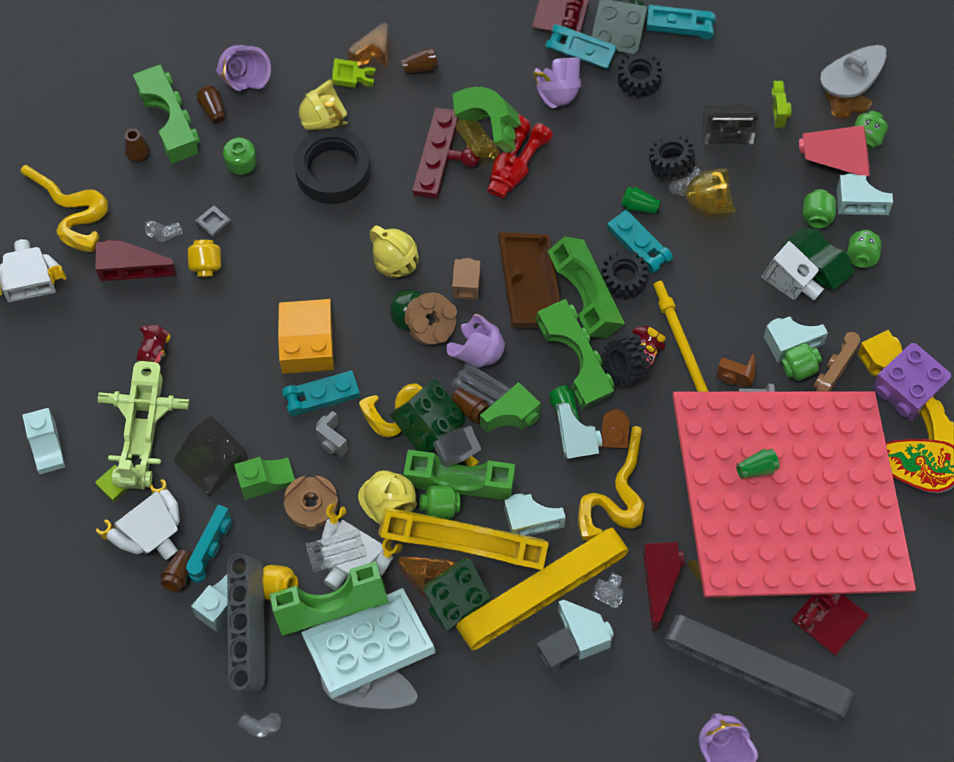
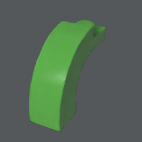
[453,87,521,153]

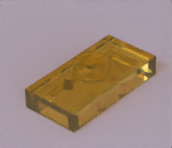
[455,119,500,159]

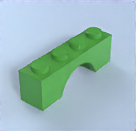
[133,65,200,164]
[548,236,625,338]
[535,299,614,410]
[404,450,515,501]
[270,561,389,636]

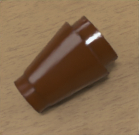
[402,47,439,74]
[197,85,226,124]
[125,128,149,162]
[451,388,490,423]
[160,550,192,592]

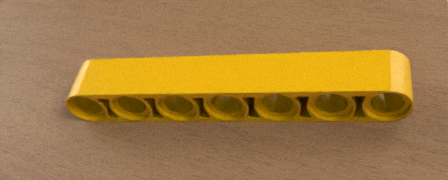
[456,528,629,651]

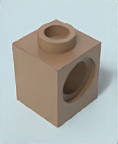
[452,258,480,300]

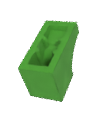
[480,382,541,433]
[234,457,295,500]

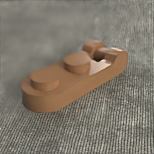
[813,332,860,392]

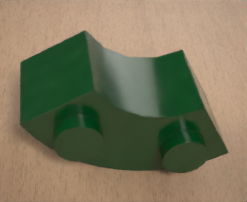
[781,227,855,290]

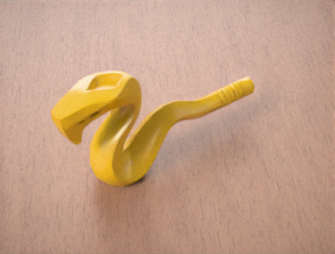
[21,165,108,252]
[359,383,479,466]
[578,426,644,540]

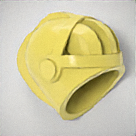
[369,226,419,278]
[358,470,417,525]

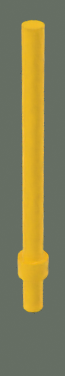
[653,281,709,392]

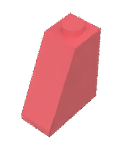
[799,125,870,176]

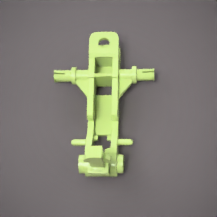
[98,361,190,490]

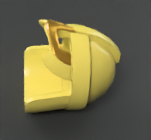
[299,79,348,132]

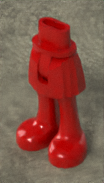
[487,115,553,199]

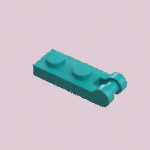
[646,5,716,40]
[545,24,617,70]
[607,210,673,274]
[282,371,360,416]
[186,505,232,584]

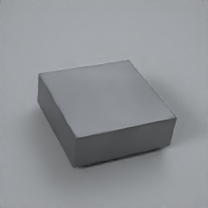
[195,205,232,240]

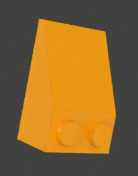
[278,299,334,374]

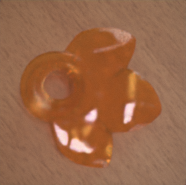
[825,91,873,118]

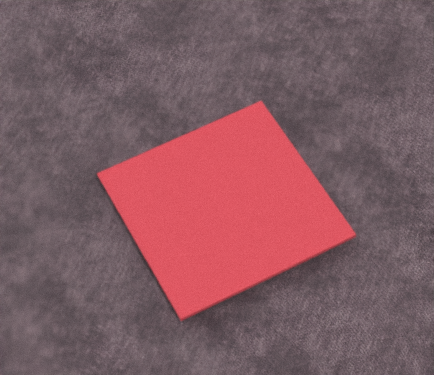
[672,391,916,597]

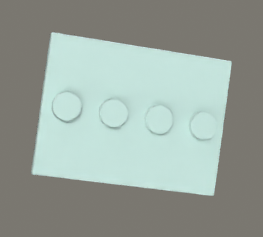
[301,588,436,699]

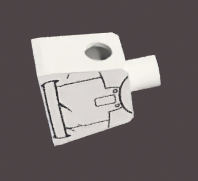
[761,241,824,301]

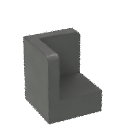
[433,425,482,467]
[536,628,579,675]

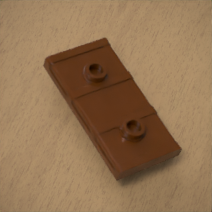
[497,232,560,328]

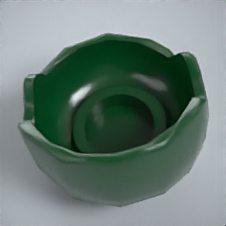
[390,289,428,330]

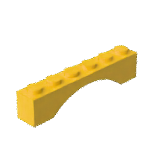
[857,330,954,445]
[378,507,549,570]

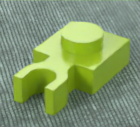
[332,58,375,88]
[771,81,791,128]

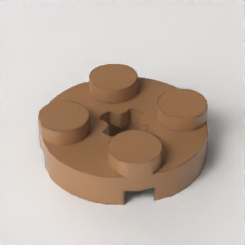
[405,292,457,345]
[284,476,339,531]

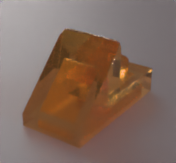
[347,23,389,67]
[398,557,454,598]

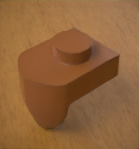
[716,354,756,387]
[601,409,630,448]

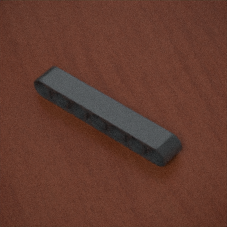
[663,615,854,721]

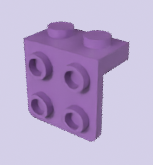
[873,343,951,422]

